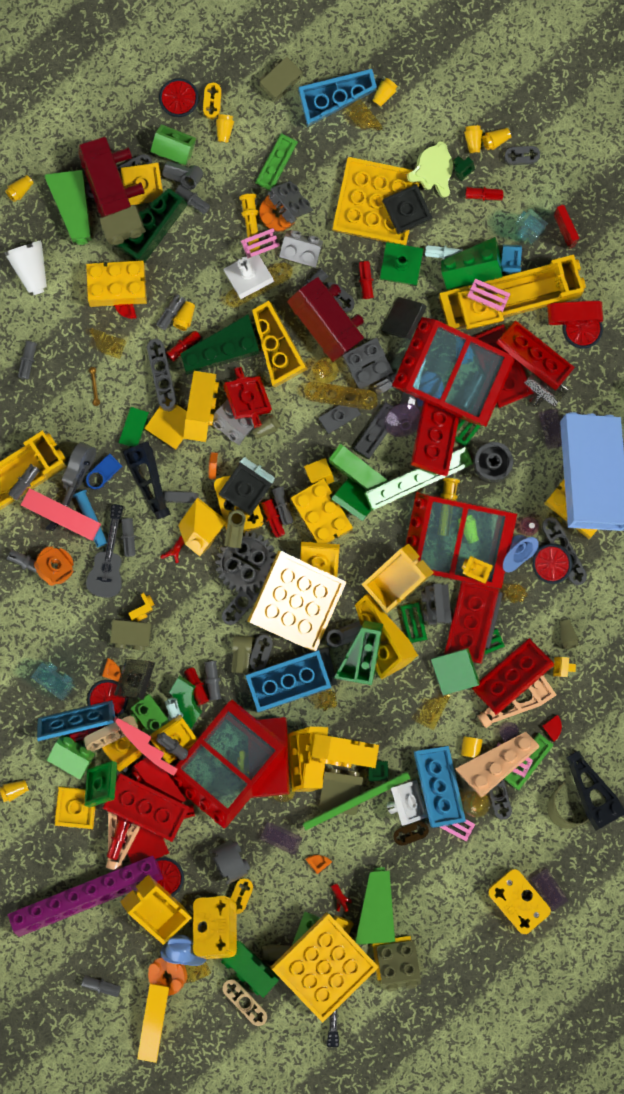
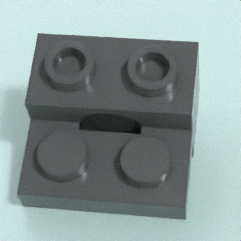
[342,338,393,390]
[421,583,452,625]

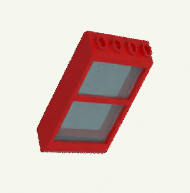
[392,317,515,427]
[405,492,517,589]
[171,700,287,829]

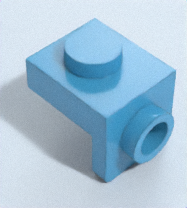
[501,245,522,275]

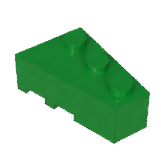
[441,237,503,290]
[334,620,383,685]
[221,939,280,998]

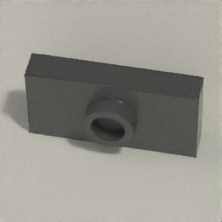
[319,398,361,435]

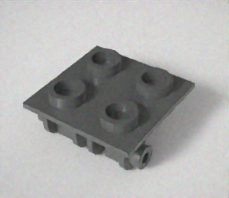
[268,181,313,224]

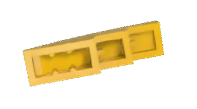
[137,983,170,1063]

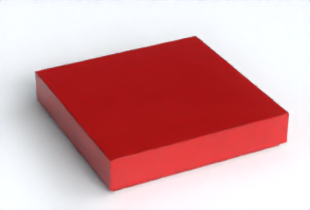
[553,205,579,249]

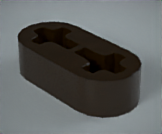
[393,821,429,846]

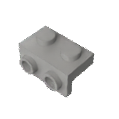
[279,230,323,268]
[213,399,254,445]

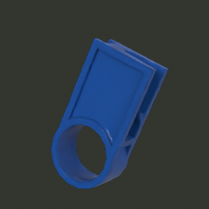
[86,454,123,490]

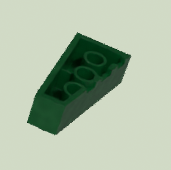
[114,188,187,263]
[180,314,260,375]

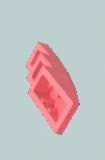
[21,488,101,541]
[113,716,177,776]

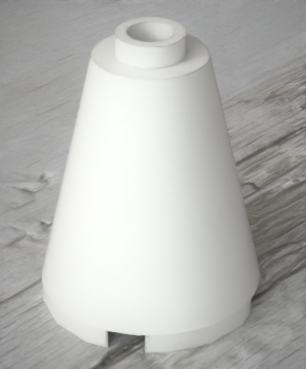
[5,240,47,295]

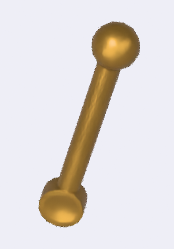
[89,367,100,406]

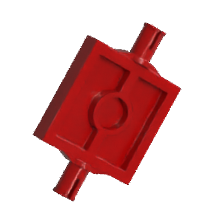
[223,367,272,428]

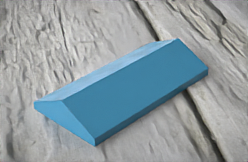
[37,700,115,741]
[414,746,466,828]

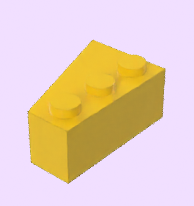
[184,371,219,442]
[288,727,328,792]
[312,734,379,768]

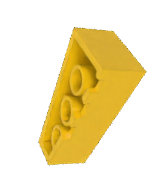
[252,301,308,387]

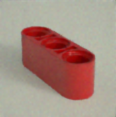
[547,301,603,325]

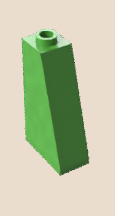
[45,170,92,245]
[329,444,388,491]
[356,867,395,945]

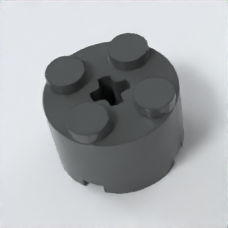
[473,442,513,483]
[210,839,250,885]

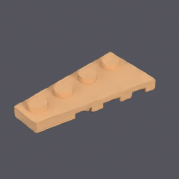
[455,732,539,798]

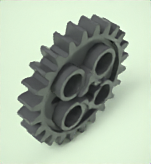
[215,531,277,594]

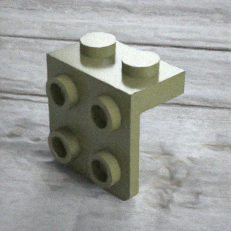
[319,768,363,815]
[377,941,421,991]

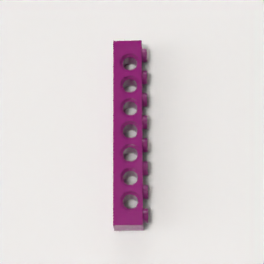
[8,856,163,937]

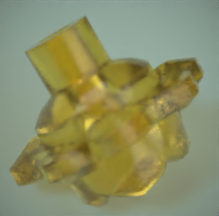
[504,584,528,603]
[318,689,338,711]

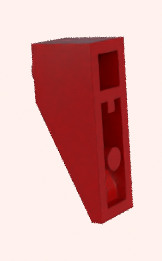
[130,757,186,803]

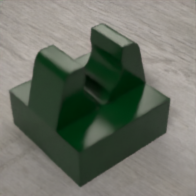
[453,156,475,182]
[368,761,388,781]

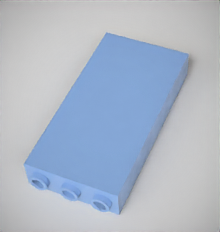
[560,412,624,531]

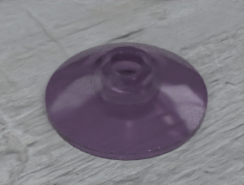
[385,403,421,437]

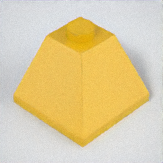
[178,498,228,556]

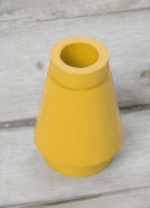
[372,78,398,107]
[216,114,235,143]
[464,125,483,154]
[482,128,511,150]
[5,175,34,202]
[173,301,195,331]
[0,780,29,802]

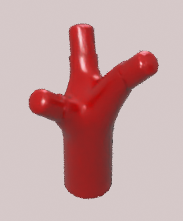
[160,536,184,563]
[331,883,352,912]

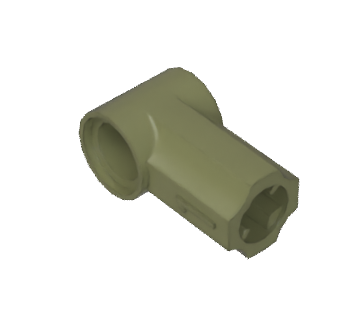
[224,509,246,548]
[231,635,253,674]

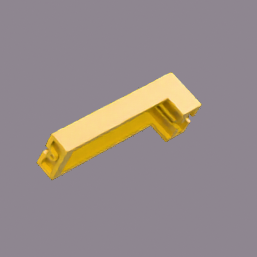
[439,255,586,330]
[0,430,67,510]

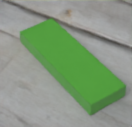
[255,133,298,191]
[504,733,554,791]

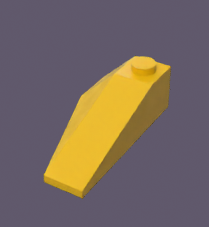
[355,594,418,679]

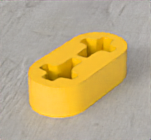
[203,82,222,119]
[231,878,253,914]

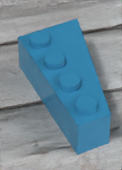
[298,69,377,127]

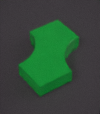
[169,676,202,729]

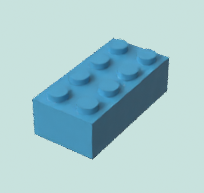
[245,651,332,713]

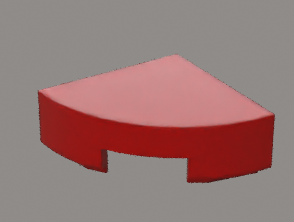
[114,304,136,319]
[542,715,562,742]

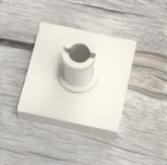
[223,254,274,299]
[387,780,428,826]

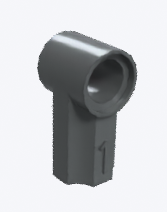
[162,161,203,190]
[325,621,361,648]

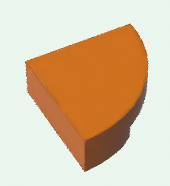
[208,452,218,479]
[102,658,122,682]
[305,855,332,874]

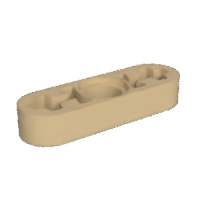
[83,716,138,751]
[223,979,267,1026]

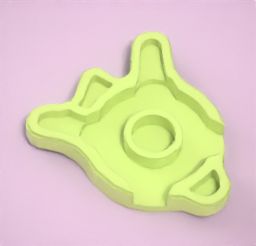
[407,142,453,198]

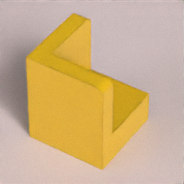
[304,458,334,485]

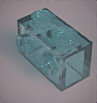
[515,209,548,245]
[31,662,76,701]

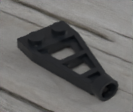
[122,441,171,520]
[566,750,624,831]

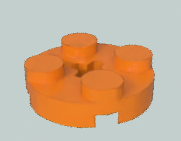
[259,195,295,232]
[34,546,74,586]
[148,957,187,996]

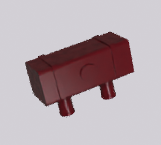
[78,137,145,218]
[287,277,364,362]

